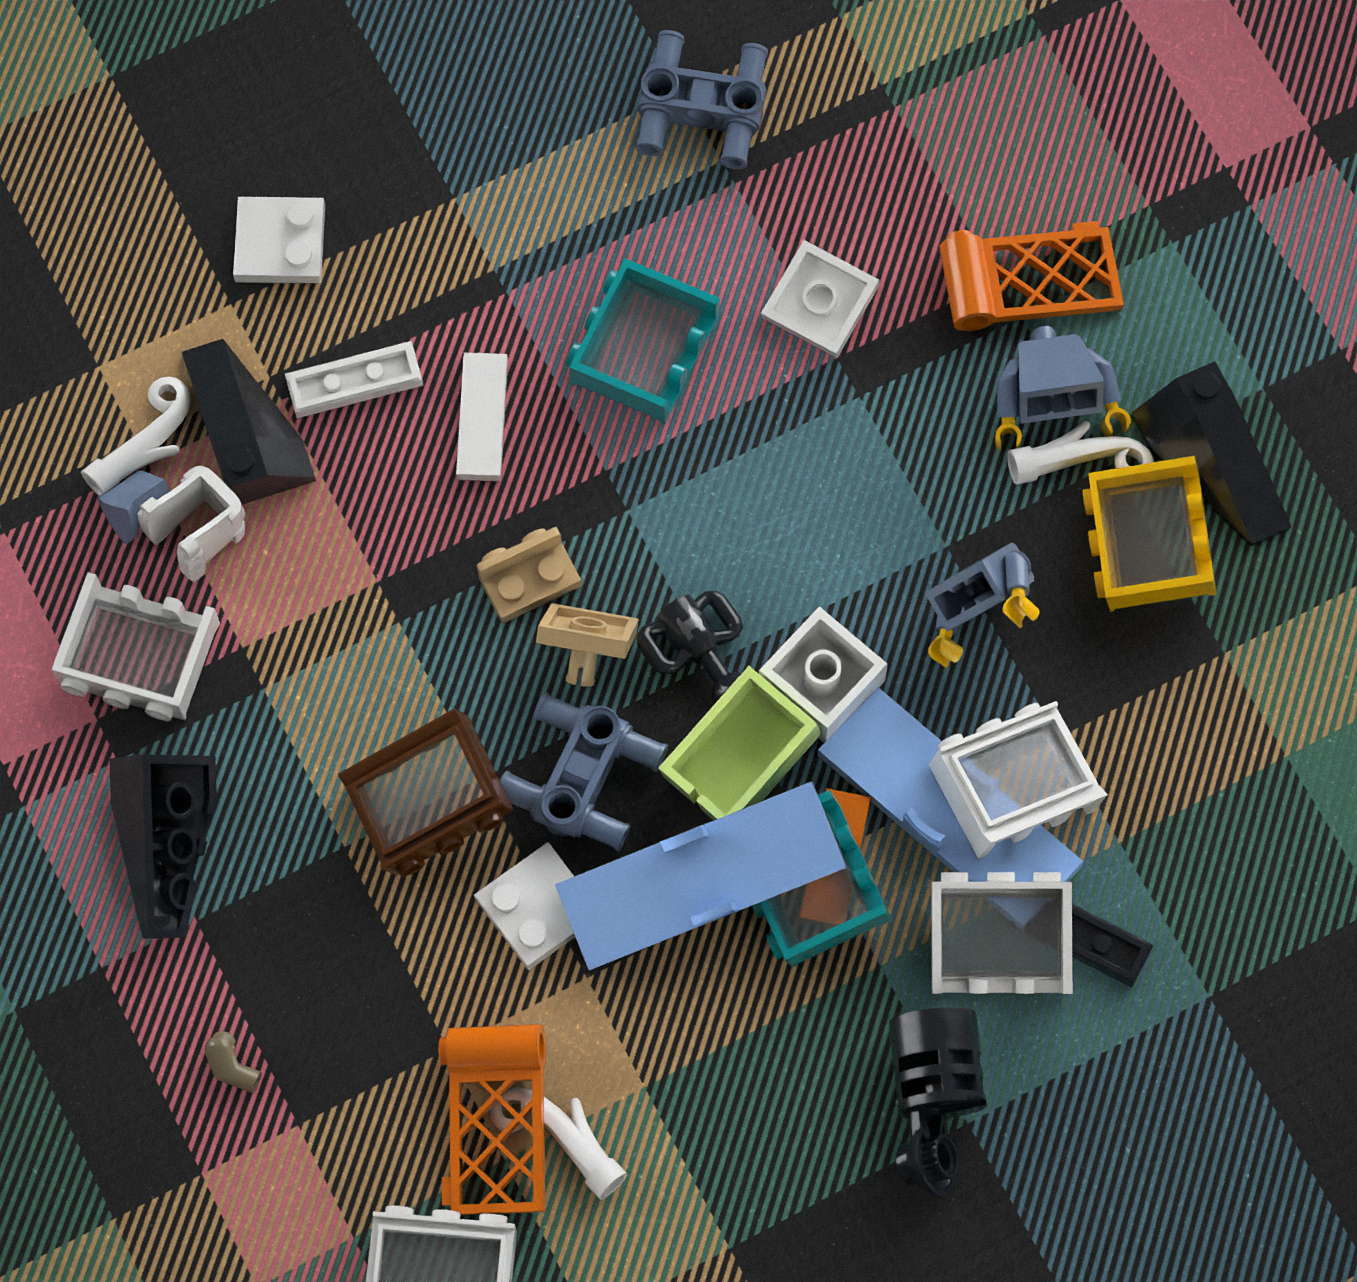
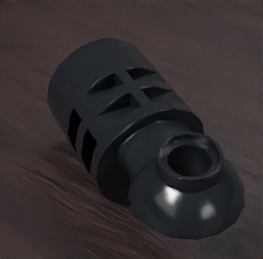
[889,1007,987,1197]

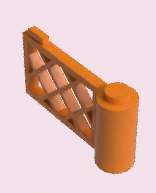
[939,221,1124,331]
[438,1024,546,1215]

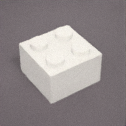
[759,607,887,743]

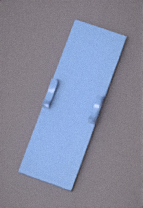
[818,688,1083,931]
[555,782,847,970]

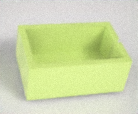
[659,666,821,821]

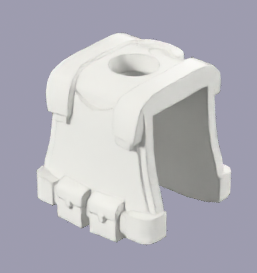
[137,466,246,583]

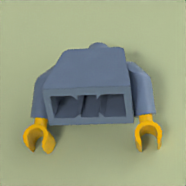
[995,326,1131,451]
[925,542,1039,668]

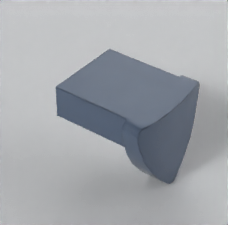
[97,470,170,544]

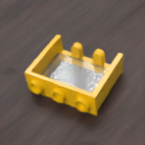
[1083,456,1217,612]

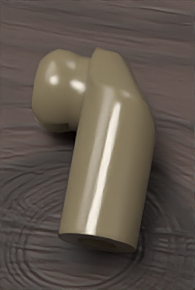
[205,1031,262,1093]

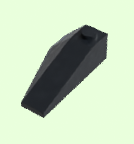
[182,339,316,505]
[1131,361,1291,546]
[110,754,217,939]

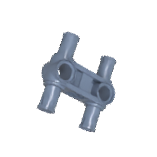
[636,30,768,169]
[500,692,668,851]

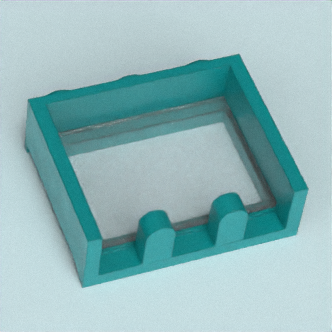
[566,258,720,424]
[752,790,893,967]

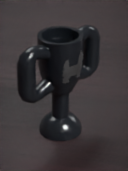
[636,591,743,704]

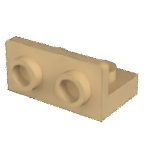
[477,527,582,624]

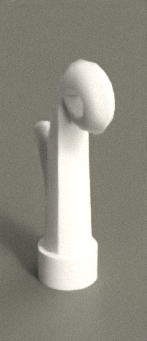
[81,376,191,496]
[1008,421,1154,485]
[490,1087,627,1200]

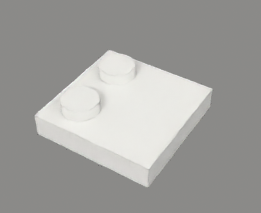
[233,197,325,283]
[761,240,880,358]
[474,842,575,970]

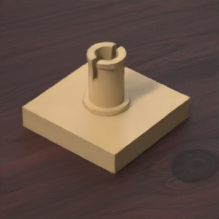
[536,603,639,686]

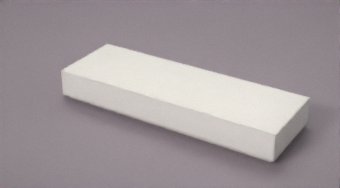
[285,341,423,418]
[456,353,508,481]

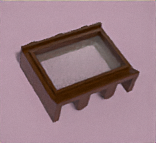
[338,708,514,876]

